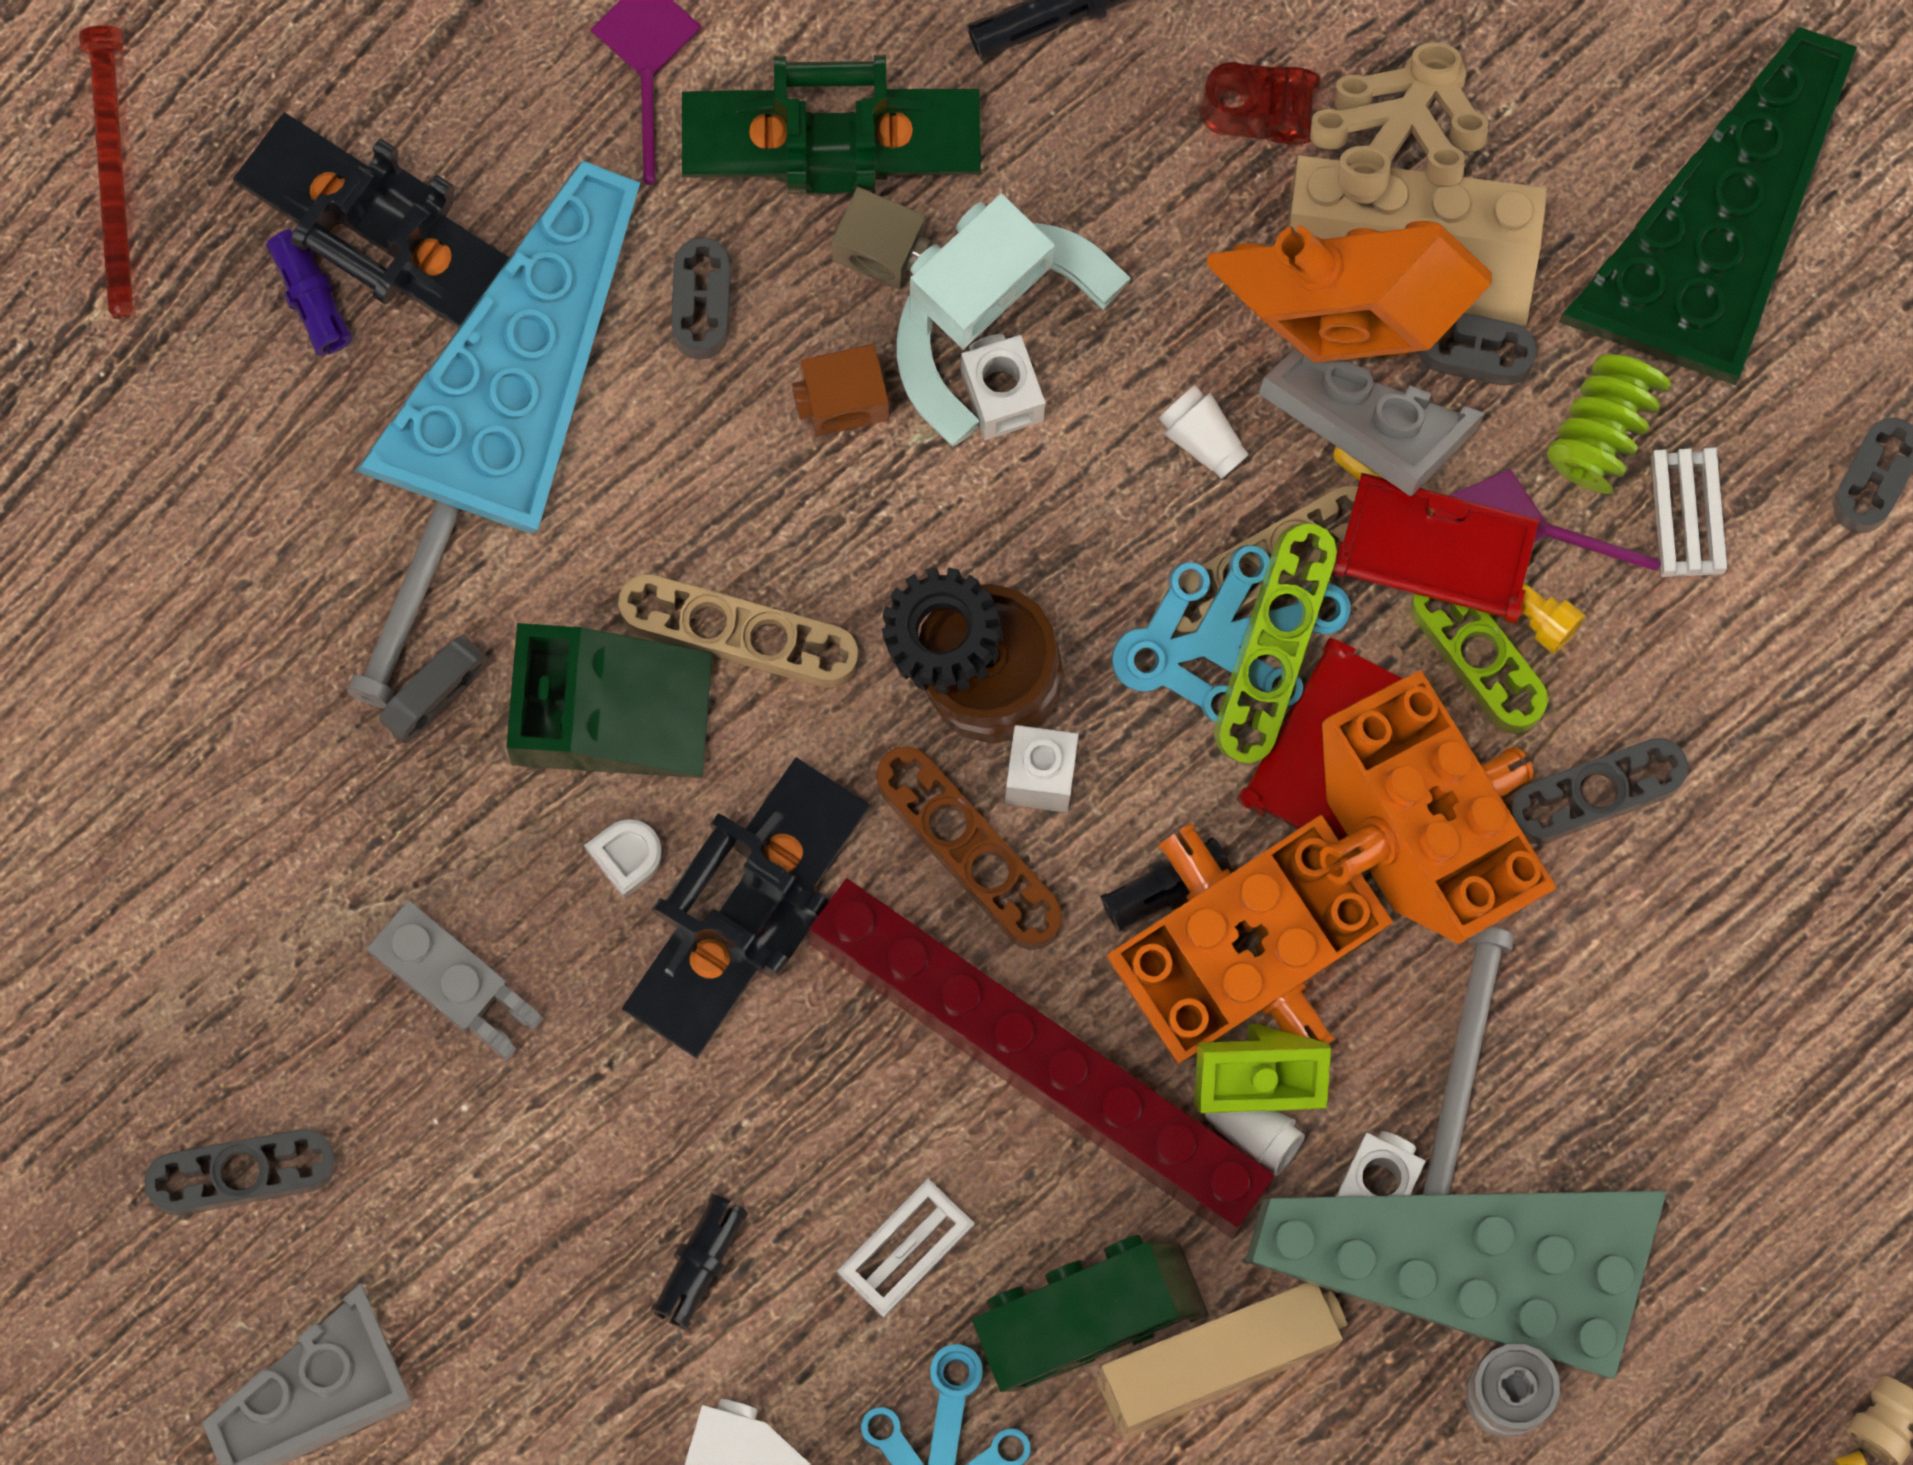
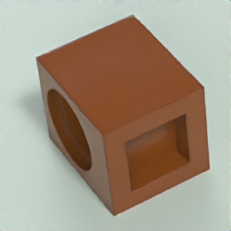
[791,344,889,437]

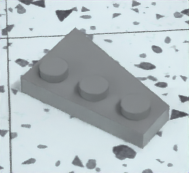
[1259,348,1485,496]
[202,1283,413,1465]

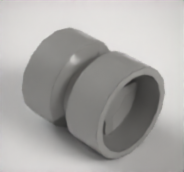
[1465,1344,1560,1438]

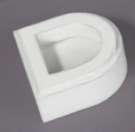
[584,819,662,899]

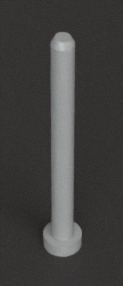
[347,501,461,708]
[1423,926,1515,1195]

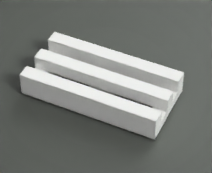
[1651,447,1727,577]
[837,1179,975,1320]

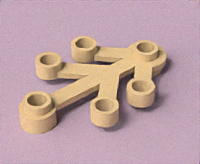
[1310,42,1489,203]

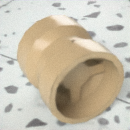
[1845,1376,1913,1465]

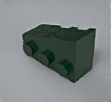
[971,1235,1210,1392]

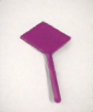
[590,0,701,185]
[1449,469,1661,571]

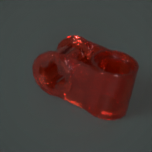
[1198,62,1321,145]

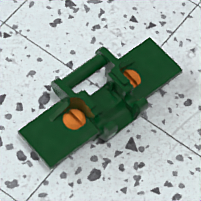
[682,55,981,194]

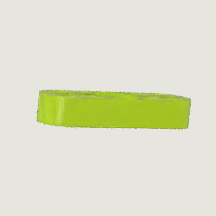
[1410,593,1548,734]

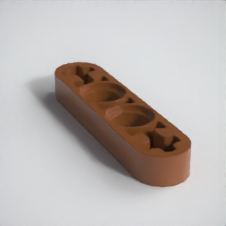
[877,746,1062,950]

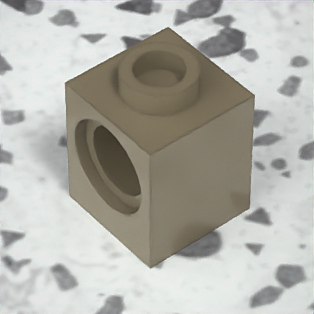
[832,186,932,290]

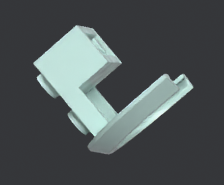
[897,193,1131,447]

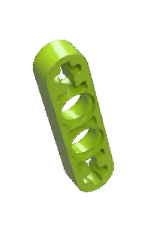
[1214,523,1337,763]

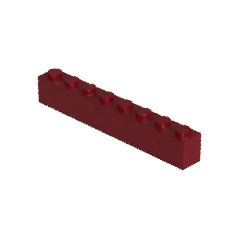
[809,878,1275,1240]

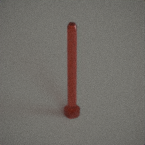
[79,25,133,320]

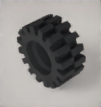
[882,567,1003,693]

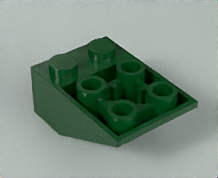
[506,623,712,778]

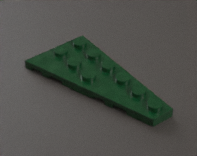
[1559,27,1857,386]

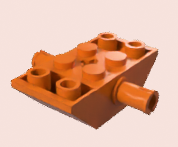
[1207,221,1492,363]
[1320,670,1557,944]
[1105,815,1393,1065]

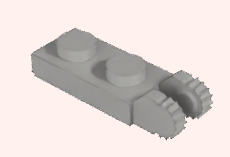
[366,900,543,1060]

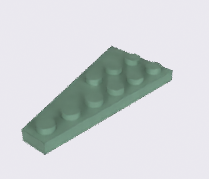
[1245,1191,1667,1379]

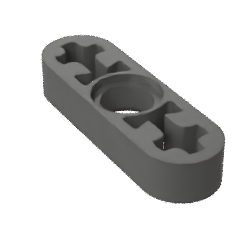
[1509,738,1688,844]
[145,1129,336,1216]

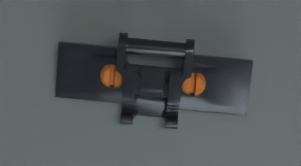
[233,112,509,328]
[622,757,870,1059]

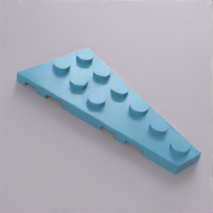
[355,161,640,534]

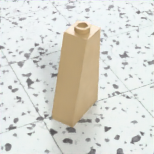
[1096,1282,1347,1441]

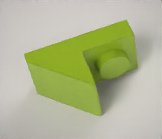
[1194,1024,1331,1113]

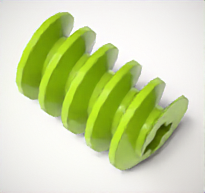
[1547,354,1672,494]

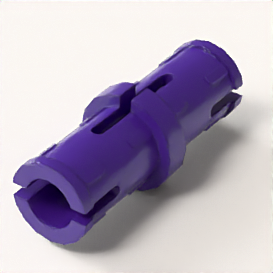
[266,228,353,356]

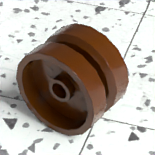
[919,584,1064,743]

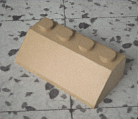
[1287,155,1547,328]

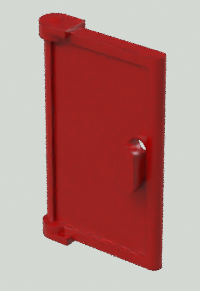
[1331,473,1540,624]
[1236,638,1403,840]

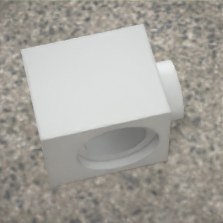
[960,334,1045,441]
[1005,725,1079,813]
[1335,1131,1426,1197]

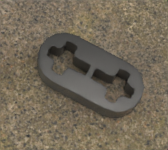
[671,237,731,360]
[1417,313,1537,386]
[1832,418,1913,533]
[379,635,488,743]

